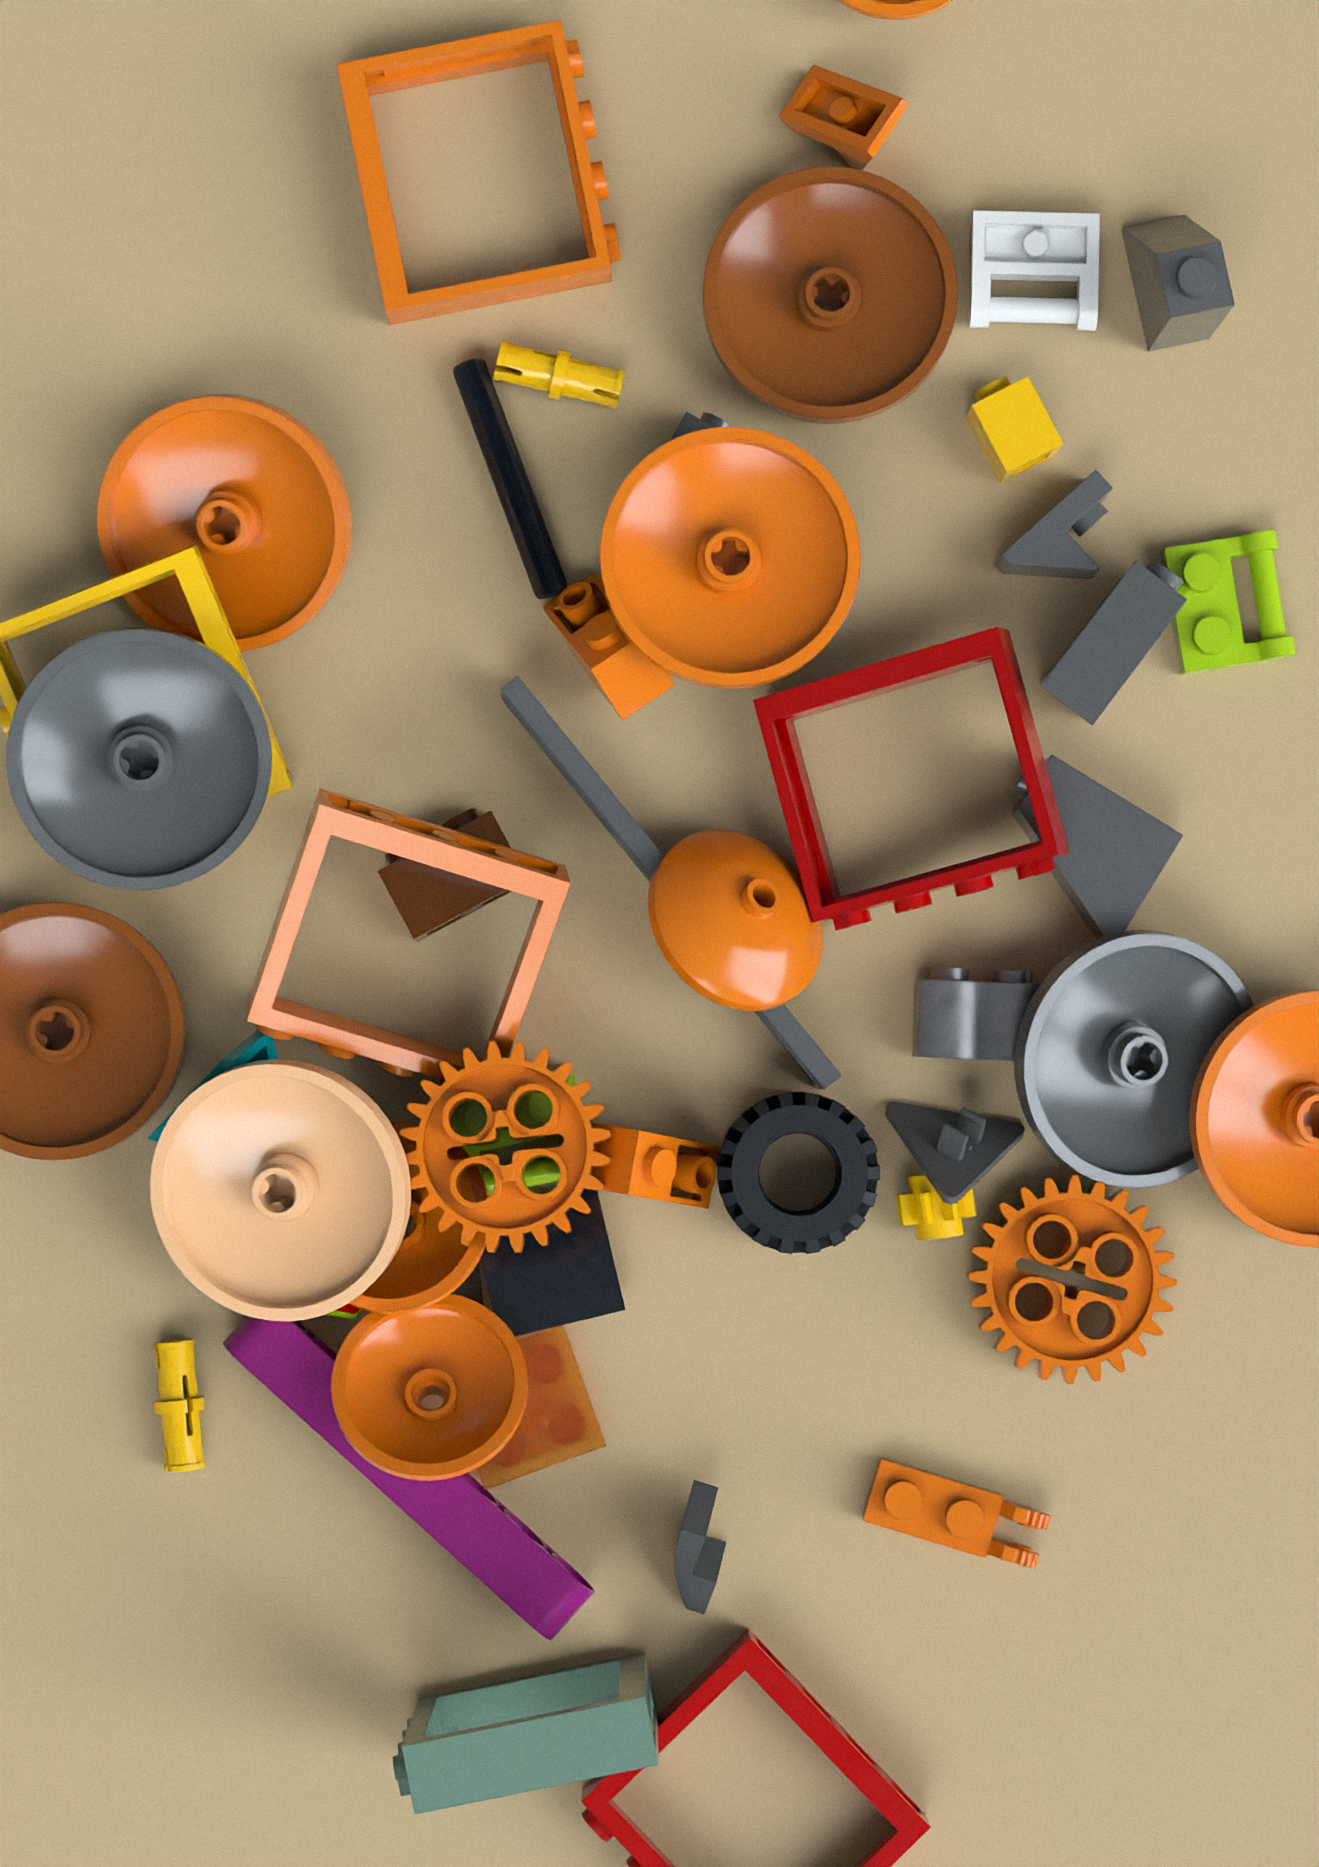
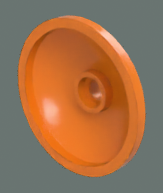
[648,830,824,1011]
[348,1122,489,1314]
[331,1294,528,1481]

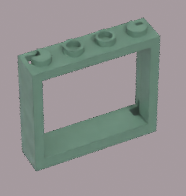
[393,1652,659,1814]

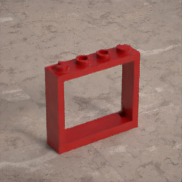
[753,627,1070,931]
[581,1628,931,1867]

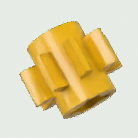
[895,1174,976,1240]

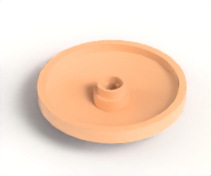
[150,1059,411,1321]

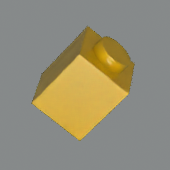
[965,376,1064,484]

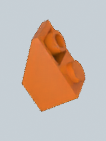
[542,572,675,721]
[590,1122,719,1209]

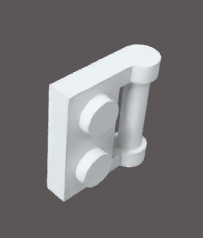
[968,210,1100,331]

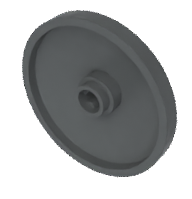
[6,627,272,890]
[1014,930,1254,1188]

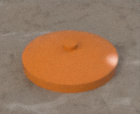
[97,394,353,652]
[599,427,861,689]
[1189,989,1319,1248]

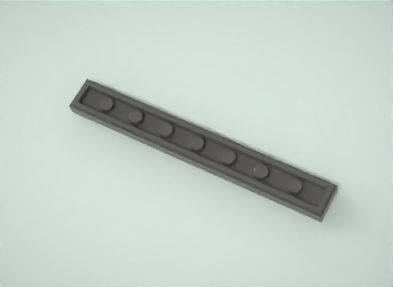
[500,676,842,1090]

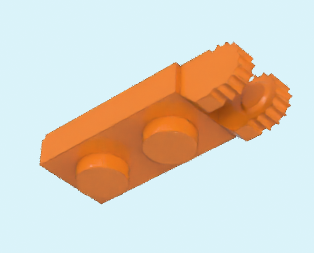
[862,1457,1051,1568]

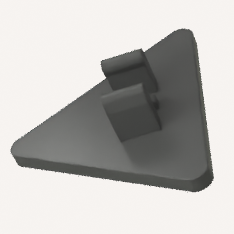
[885,1102,1025,1204]

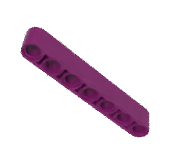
[223,1316,595,1640]

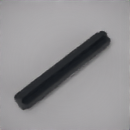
[453,358,567,600]

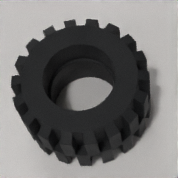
[717,1092,880,1254]

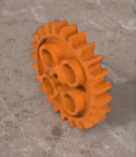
[399,1041,611,1253]
[966,1174,1177,1384]

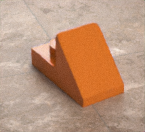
[779,64,908,170]

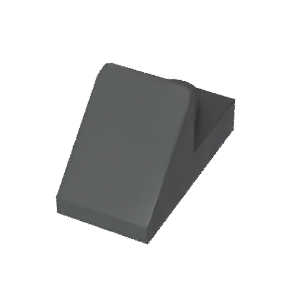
[995,470,1113,579]

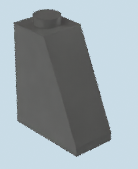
[1121,214,1235,352]
[1040,558,1187,725]
[1011,754,1183,939]

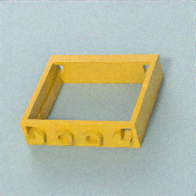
[0,544,294,798]

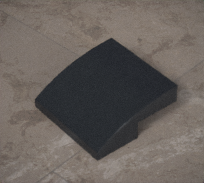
[481,1189,625,1337]

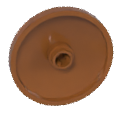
[702,166,958,424]
[0,902,187,1160]

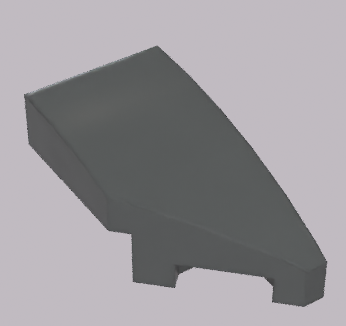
[675,1480,726,1614]

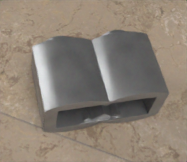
[912,968,1040,1061]

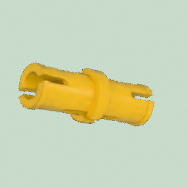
[493,340,625,410]
[153,1339,206,1472]

